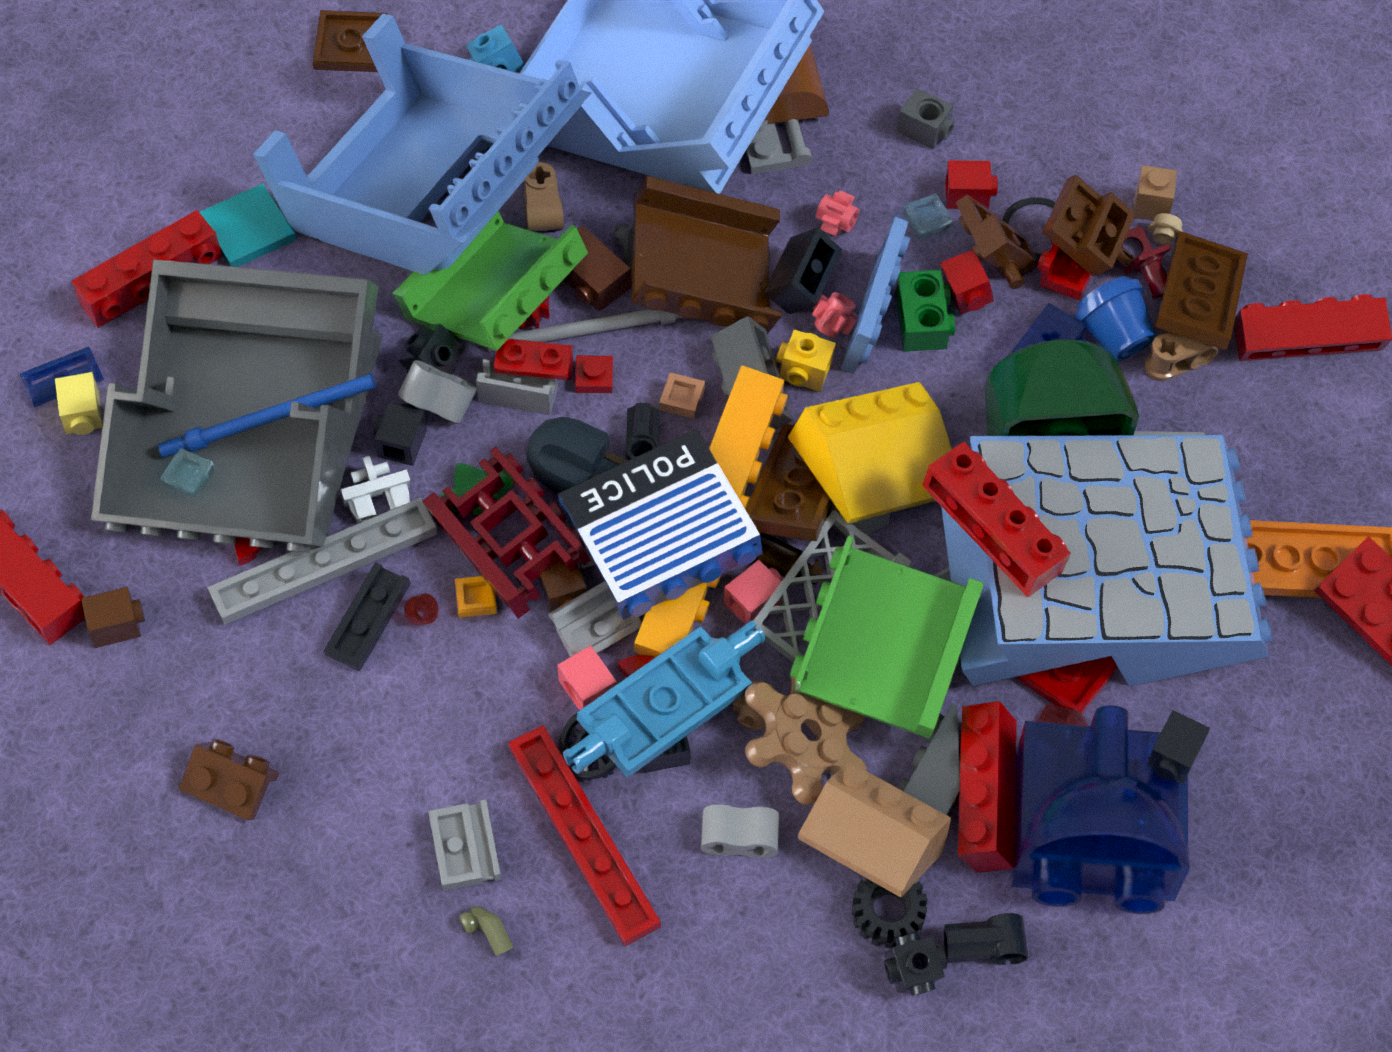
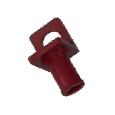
[1121,226,1171,299]

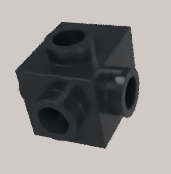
[398,323,465,375]
[883,932,947,996]

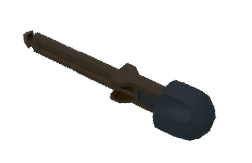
[526,417,824,585]

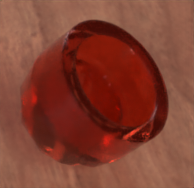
[404,593,439,625]

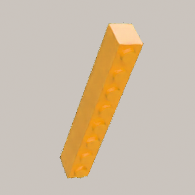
[634,365,788,657]

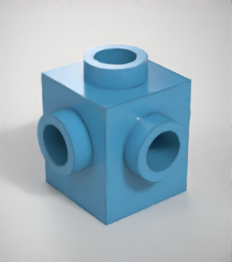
[466,24,525,72]

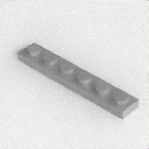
[207,498,437,625]

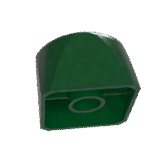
[985,339,1139,436]

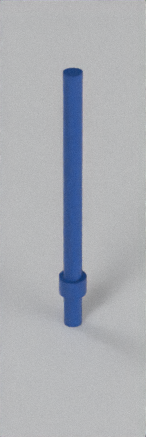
[158,374,376,458]

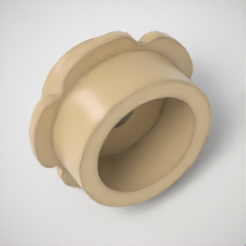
[1148,213,1183,245]

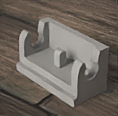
[476,359,559,415]

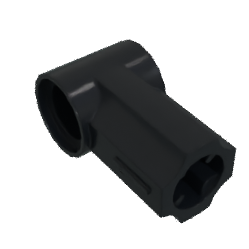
[625,403,660,461]
[943,913,1029,965]

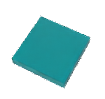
[199,183,296,267]

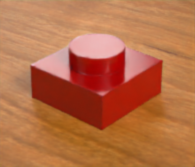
[575,355,613,393]

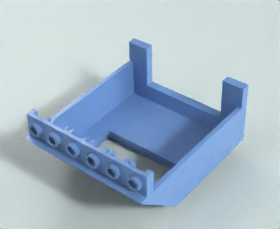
[253,14,592,275]

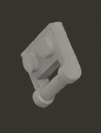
[745,119,813,174]

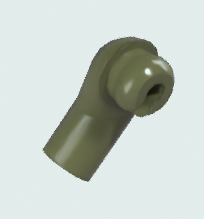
[459,906,514,956]

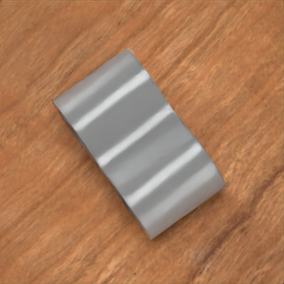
[398,360,477,423]
[701,804,779,858]

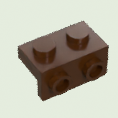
[179,739,279,821]

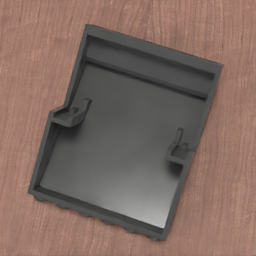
[91,259,383,553]

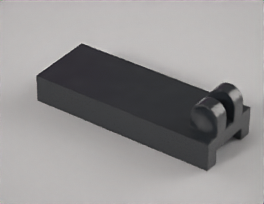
[323,562,411,672]

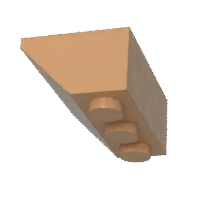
[798,761,951,898]

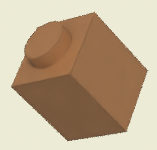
[1133,165,1177,221]

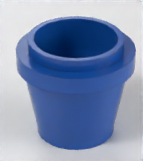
[1074,277,1157,362]

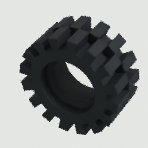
[852,878,928,948]

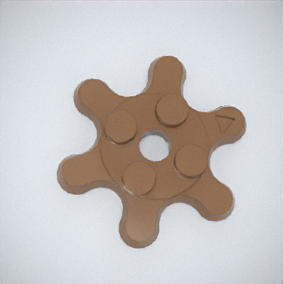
[745,677,867,805]

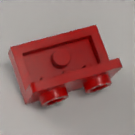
[1037,241,1092,300]
[494,339,574,380]

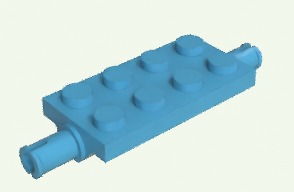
[563,621,765,778]

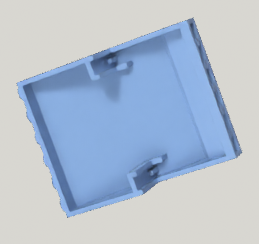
[520,0,824,194]

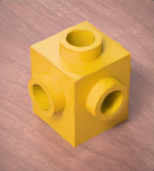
[776,330,836,392]

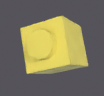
[55,372,103,435]

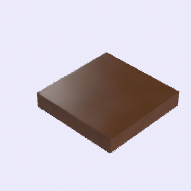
[312,10,388,72]

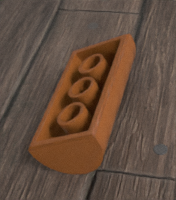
[764,43,829,124]

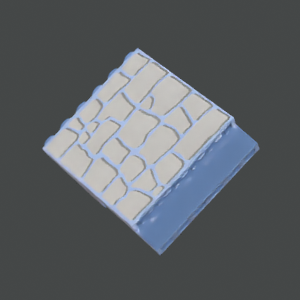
[941,435,1273,686]

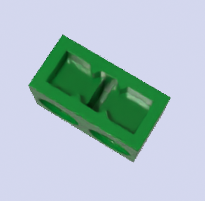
[895,270,955,352]

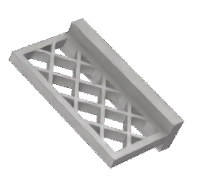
[752,510,912,663]

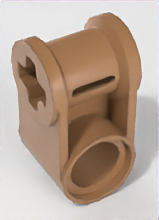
[524,162,564,232]
[1144,332,1218,381]

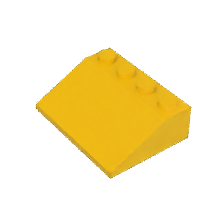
[788,382,952,524]

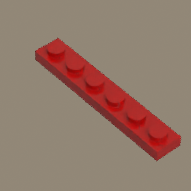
[508,725,661,947]

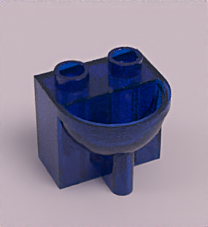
[1011,705,1190,914]

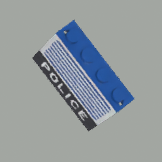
[558,429,763,621]

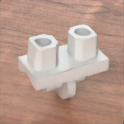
[341,456,410,523]

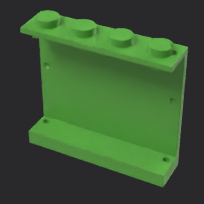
[392,211,588,351]
[790,536,984,739]

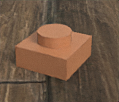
[659,372,705,419]

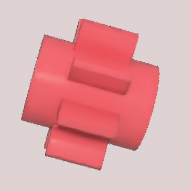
[816,190,860,237]
[812,292,858,338]

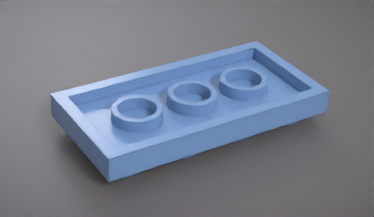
[840,217,910,374]

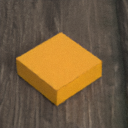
[455,576,497,618]

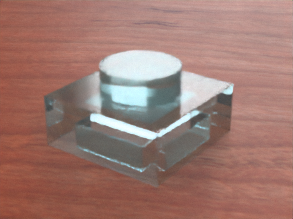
[903,193,952,240]
[160,448,216,499]

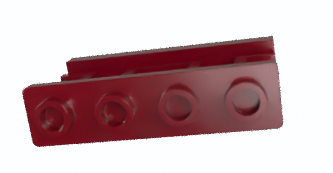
[422,446,591,619]

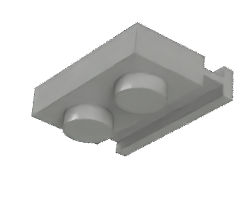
[548,581,642,657]
[428,800,501,891]

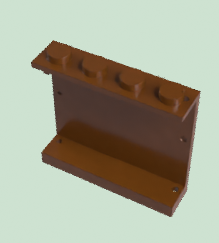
[632,176,782,334]

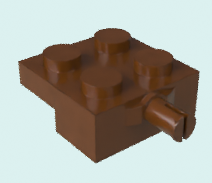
[1042,174,1136,276]
[956,194,1038,289]

